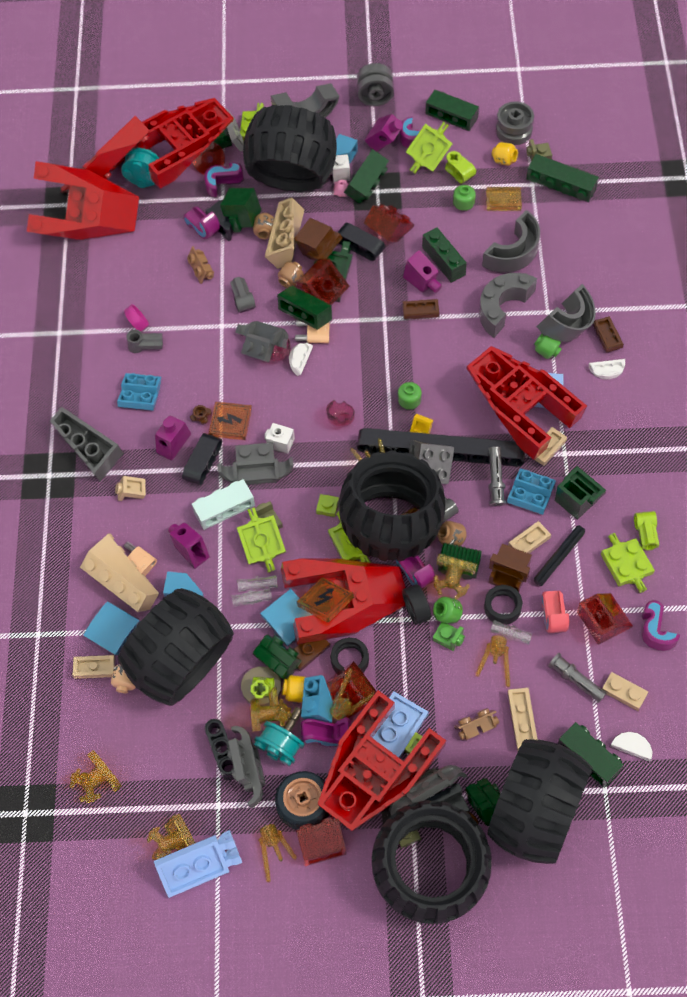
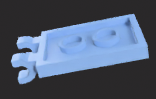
[372,691,429,758]
[154,830,242,898]

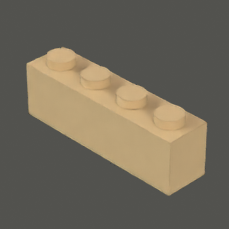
[265,198,304,269]
[80,533,159,612]

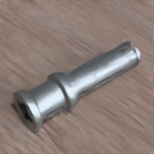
[488,447,506,506]
[548,653,607,703]

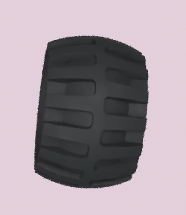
[243,105,337,192]
[339,451,445,561]
[118,588,234,706]
[487,739,592,864]
[372,800,492,924]

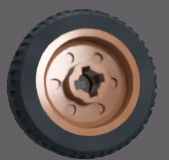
[275,771,329,831]

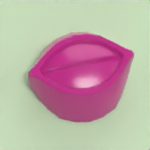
[124,304,149,331]

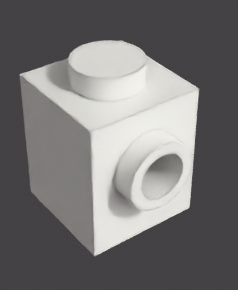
[331,154,350,183]
[264,423,295,454]

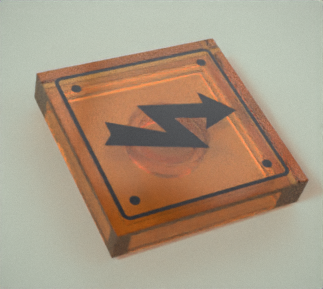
[209,401,252,440]
[297,577,354,623]

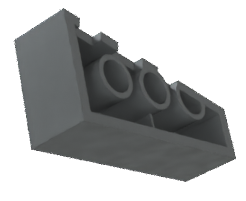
[50,407,124,482]

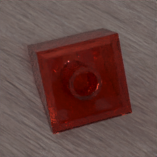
[296,259,350,305]
[326,662,377,720]

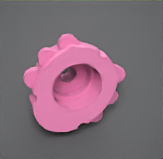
[333,180,349,197]

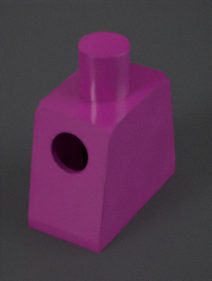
[364,114,403,152]
[403,250,442,293]
[155,415,191,461]
[168,523,210,569]

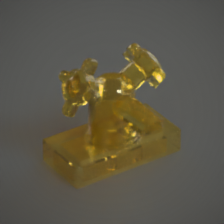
[434,553,477,599]
[251,687,292,731]
[69,750,122,803]
[147,813,195,860]

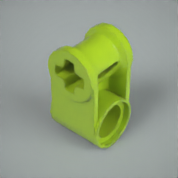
[445,151,476,184]

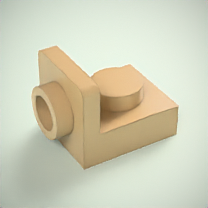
[115,476,146,501]

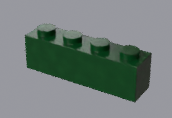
[526,154,599,202]

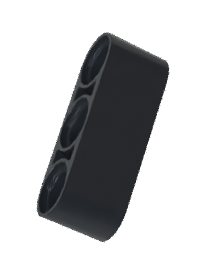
[337,222,385,261]
[182,433,222,485]
[205,719,234,781]

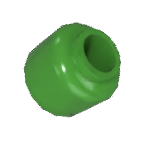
[453,185,476,211]
[534,333,562,359]
[398,382,422,410]
[433,597,463,624]

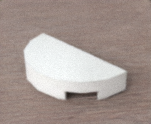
[289,343,313,376]
[588,359,625,380]
[610,732,652,762]

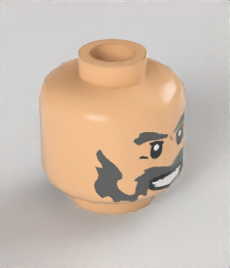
[111,664,136,694]

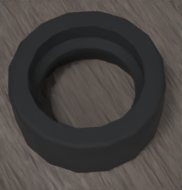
[402,584,431,625]
[484,585,523,625]
[330,637,369,679]

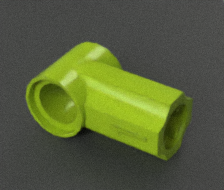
[634,511,659,551]
[250,677,275,698]

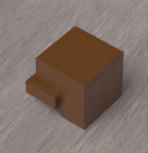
[294,218,342,265]
[489,543,532,592]

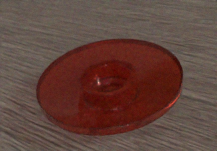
[193,142,225,175]

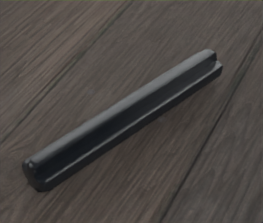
[534,525,585,586]

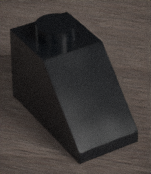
[205,199,233,241]

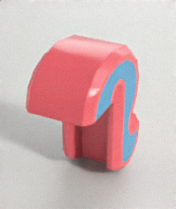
[541,590,569,633]

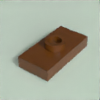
[402,299,440,320]
[592,316,624,353]
[294,639,330,671]

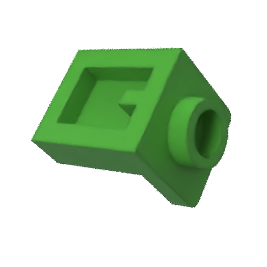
[432,622,465,651]

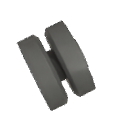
[357,63,394,106]
[496,101,534,145]

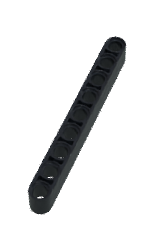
[357,428,525,467]

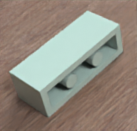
[192,479,255,530]

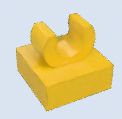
[410,414,434,434]

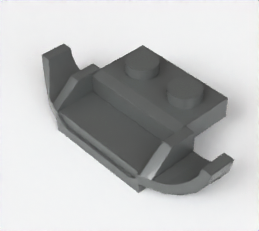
[235,321,288,362]
[217,442,294,485]
[227,726,266,808]
[389,765,468,816]

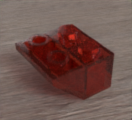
[364,204,415,242]
[577,593,633,645]
[296,818,347,866]

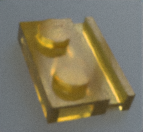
[486,187,522,211]

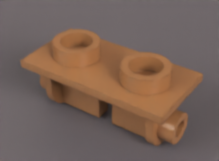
[187,246,214,284]
[454,708,499,740]

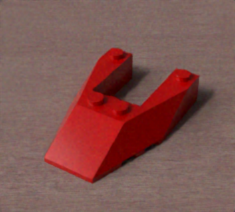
[134,98,234,189]
[60,115,150,194]
[27,161,139,240]
[466,346,587,460]
[281,558,405,645]
[317,690,446,831]

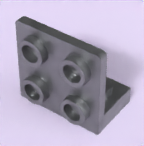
[409,440,454,484]

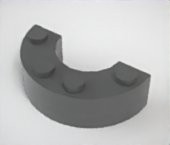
[271,83,340,118]
[482,210,540,273]
[479,273,537,338]
[536,284,596,342]

